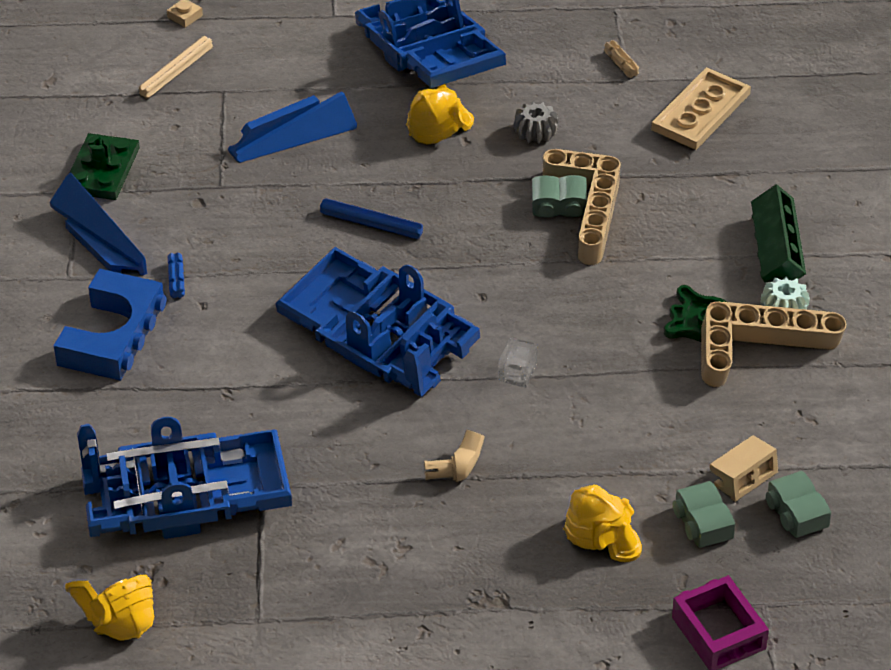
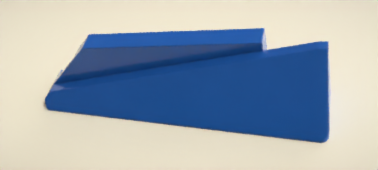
[228,92,357,163]
[50,173,147,275]

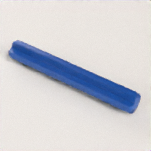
[320,198,423,239]

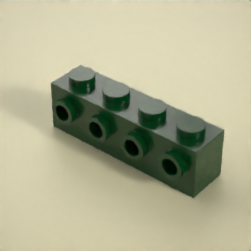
[751,184,806,283]

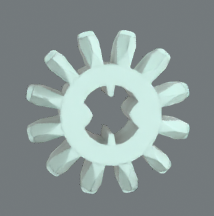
[760,277,810,310]

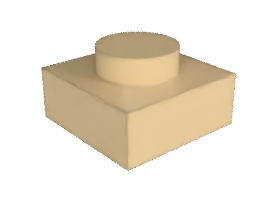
[167,0,203,28]

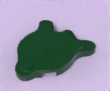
[664,285,727,342]

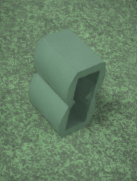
[532,175,587,217]
[765,471,831,538]
[673,481,735,548]

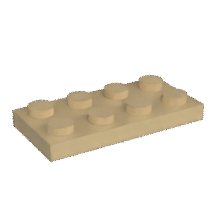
[651,67,751,150]

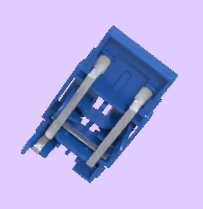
[77,417,292,539]

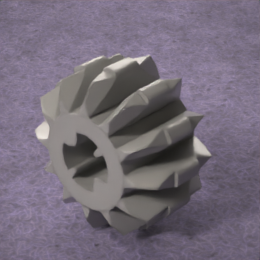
[514,102,558,144]

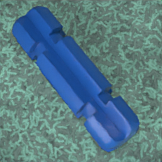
[167,252,185,299]

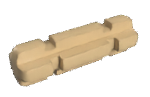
[604,40,639,78]

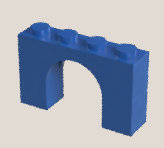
[54,269,167,381]

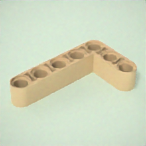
[543,149,620,265]
[701,301,847,387]

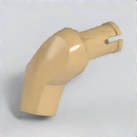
[424,430,485,482]

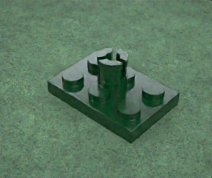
[69,133,140,200]

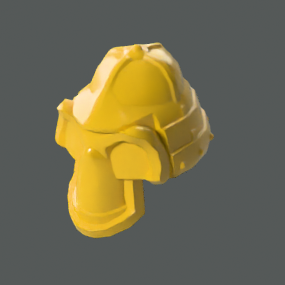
[406,84,474,145]
[563,484,642,562]
[65,575,155,641]

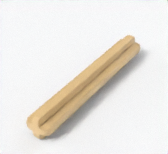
[138,36,213,99]

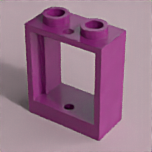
[672,575,769,670]

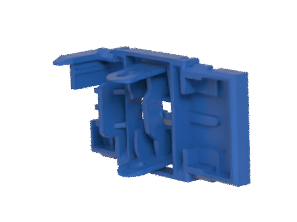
[355,0,506,88]
[275,247,480,397]

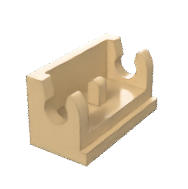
[710,435,778,502]

